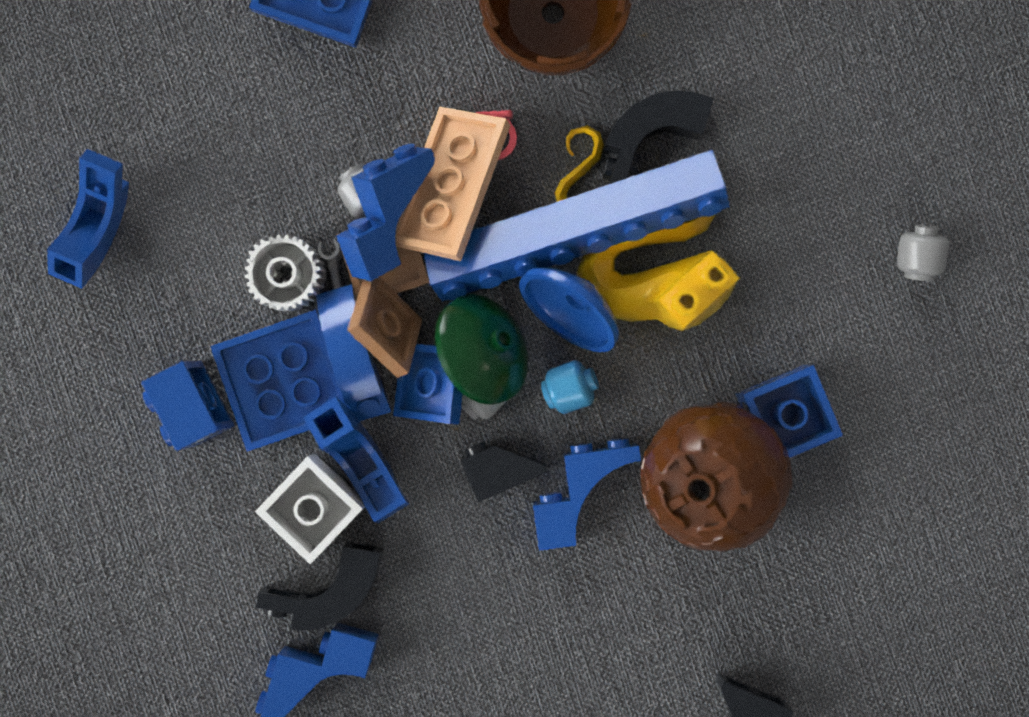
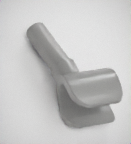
[318,240,343,290]

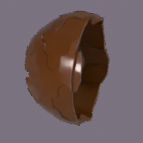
[479,0,632,76]
[640,402,792,551]

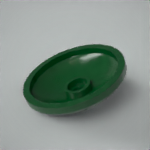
[435,294,528,405]

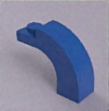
[47,149,129,289]
[316,284,391,421]
[303,397,409,524]

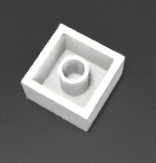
[255,453,365,564]

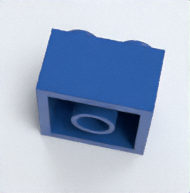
[141,361,235,451]
[735,365,843,458]

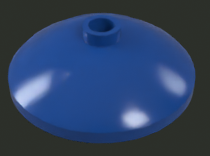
[519,268,619,352]

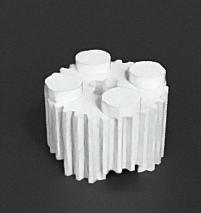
[245,235,326,312]

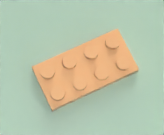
[395,107,511,261]

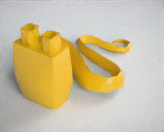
[554,125,740,331]

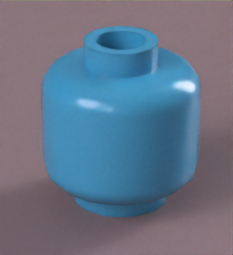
[541,360,599,414]

